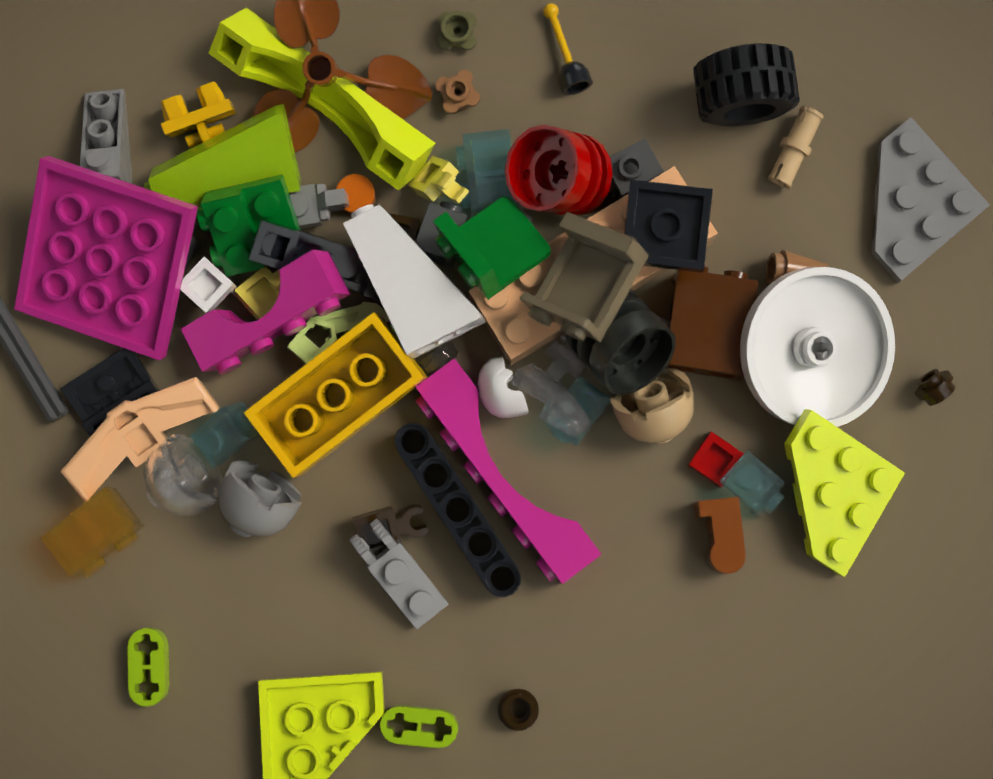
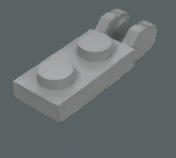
[350,519,449,629]

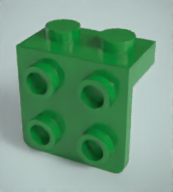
[433,196,551,300]

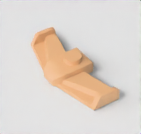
[60,377,220,504]

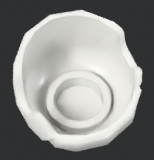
[477,356,529,418]

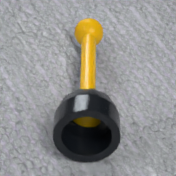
[543,3,593,95]

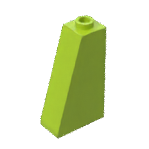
[144,104,301,208]

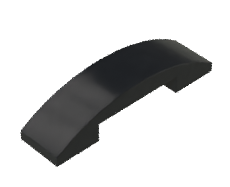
[248,220,380,301]

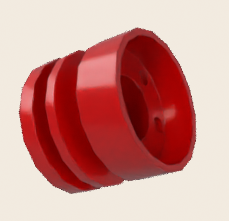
[505,125,613,216]

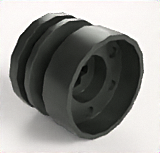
[566,289,676,395]

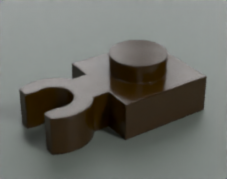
[352,504,429,555]

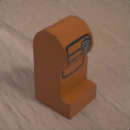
[694,497,746,574]

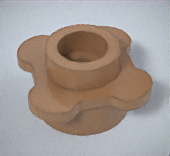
[436,70,480,114]

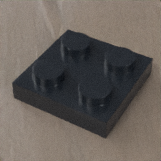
[624,179,713,273]

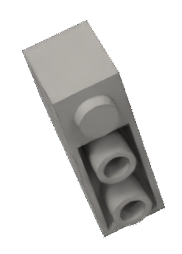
[80,89,133,184]

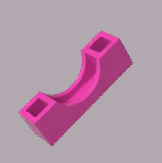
[181,249,350,375]

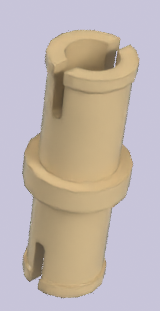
[767,106,824,189]

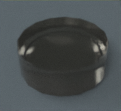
[419,340,459,375]

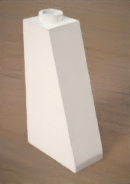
[343,204,486,358]

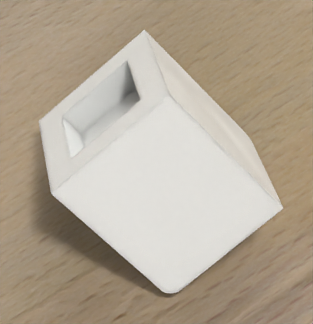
[180,257,237,313]

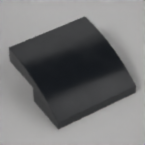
[60,348,160,437]

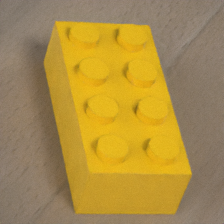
[244,312,428,478]

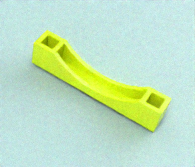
[208,7,436,191]

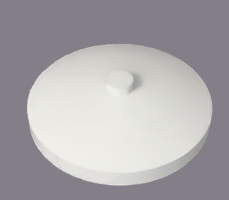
[740,267,895,427]

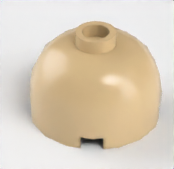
[610,368,694,444]

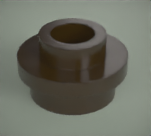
[915,369,955,406]
[498,689,539,731]

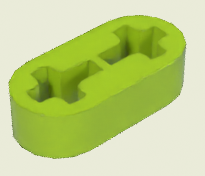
[127,627,169,707]
[380,705,458,748]

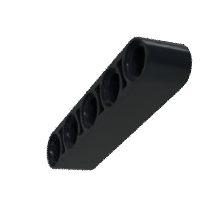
[395,423,521,597]

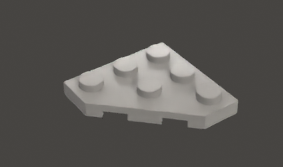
[871,117,990,283]

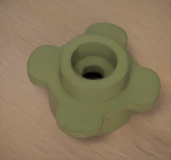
[438,11,477,51]

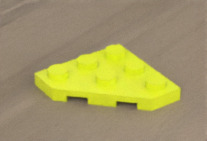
[784,409,905,577]
[258,671,385,779]

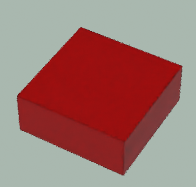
[687,431,745,488]

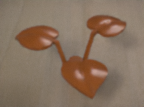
[253,0,433,153]

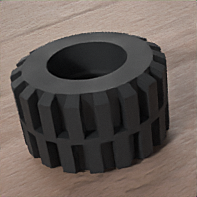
[693,43,800,126]

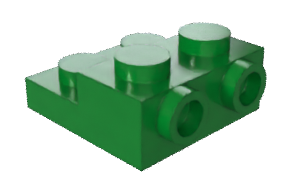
[197,174,301,277]

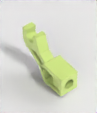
[287,302,390,364]

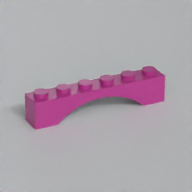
[415,358,602,584]

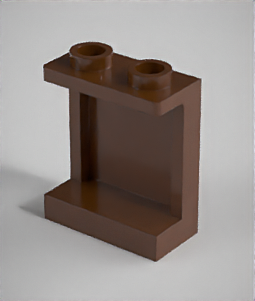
[665,266,758,380]

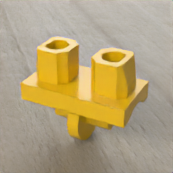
[161,81,236,148]

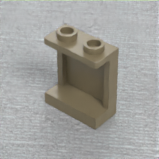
[520,212,649,342]

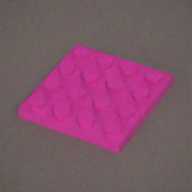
[14,156,198,361]

